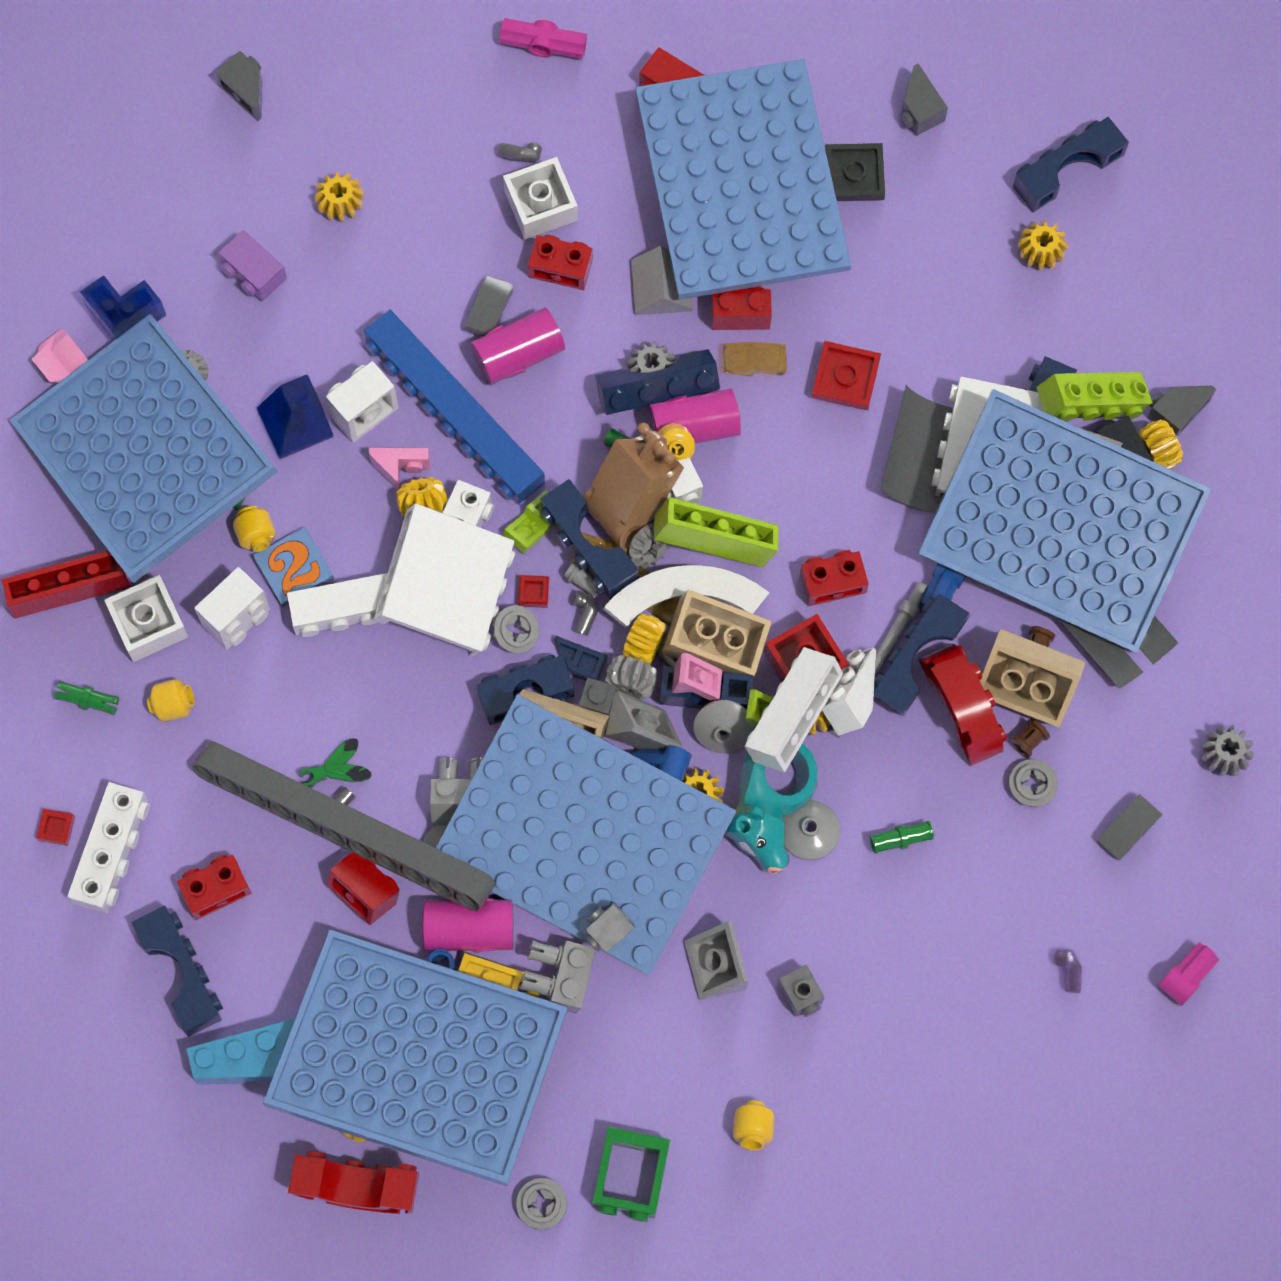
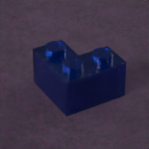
[80,275,166,341]

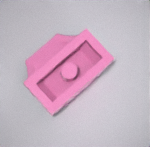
[32,329,88,383]

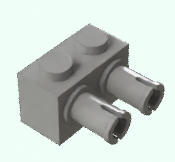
[430,757,483,825]
[520,940,596,1014]

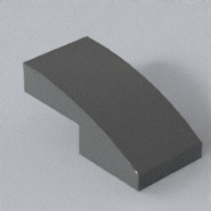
[465,276,514,336]
[1097,794,1163,860]

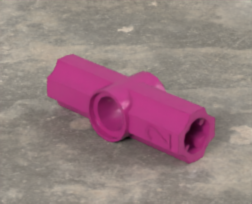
[499,18,587,59]

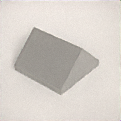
[631,246,693,315]
[606,690,682,750]
[684,921,748,1000]

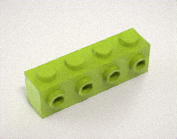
[1036,372,1153,422]
[654,497,779,567]

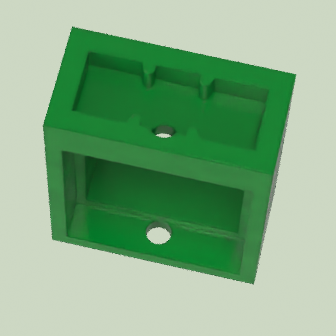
[593,1127,670,1222]

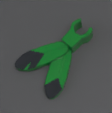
[299,738,372,788]

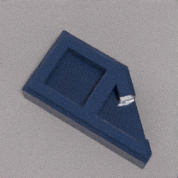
[554,636,608,681]

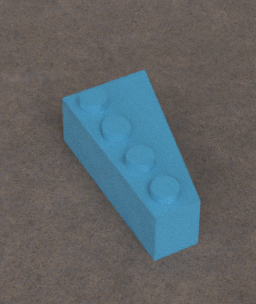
[186,1018,295,1085]

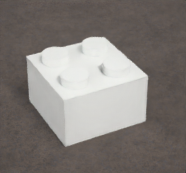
[503,157,578,240]
[326,361,399,443]
[194,567,270,650]
[104,575,189,662]

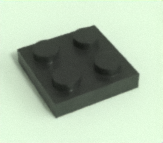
[825,143,885,201]

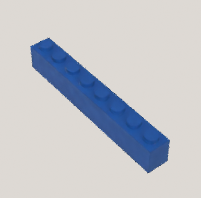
[363,309,545,505]

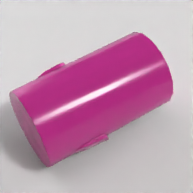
[470,307,565,385]
[649,389,741,448]
[422,898,514,953]

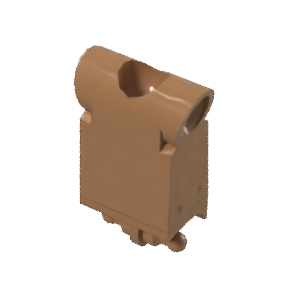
[582,423,684,553]

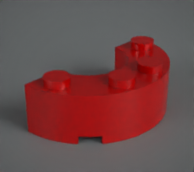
[918,644,1007,766]
[288,1151,419,1214]

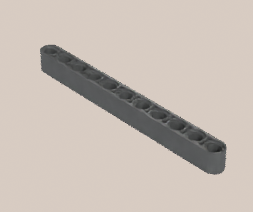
[192,742,496,911]

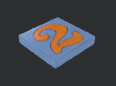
[253,527,335,607]

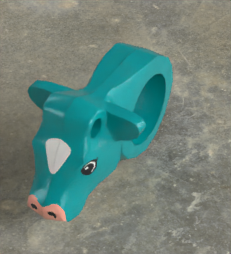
[725,743,818,874]

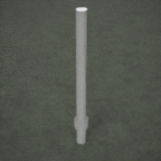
[829,582,928,738]

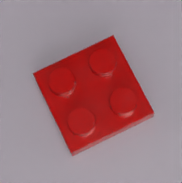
[811,341,881,410]

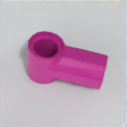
[1158,942,1219,1006]

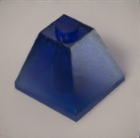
[257,374,334,459]

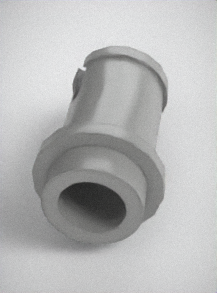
[564,562,598,597]

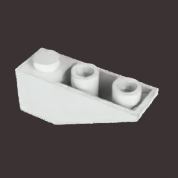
[822,647,876,736]

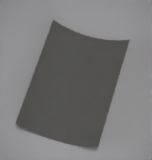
[881,385,953,513]
[1059,615,1178,688]

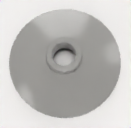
[694,700,754,753]
[784,800,840,860]

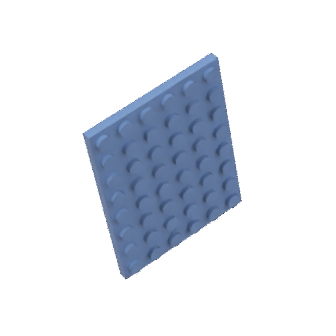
[636,59,851,300]
[10,314,278,583]
[917,389,1212,653]
[436,694,737,975]
[263,930,568,1187]

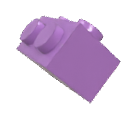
[218,230,287,301]

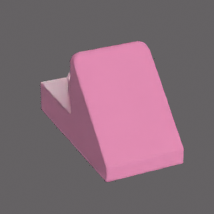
[369,448,430,490]
[672,653,722,700]

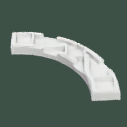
[603,565,769,628]

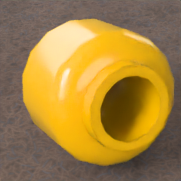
[658,423,695,460]
[232,506,276,552]
[147,679,195,722]
[733,1100,775,1150]

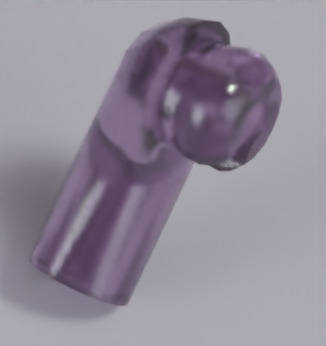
[1054,948,1082,993]

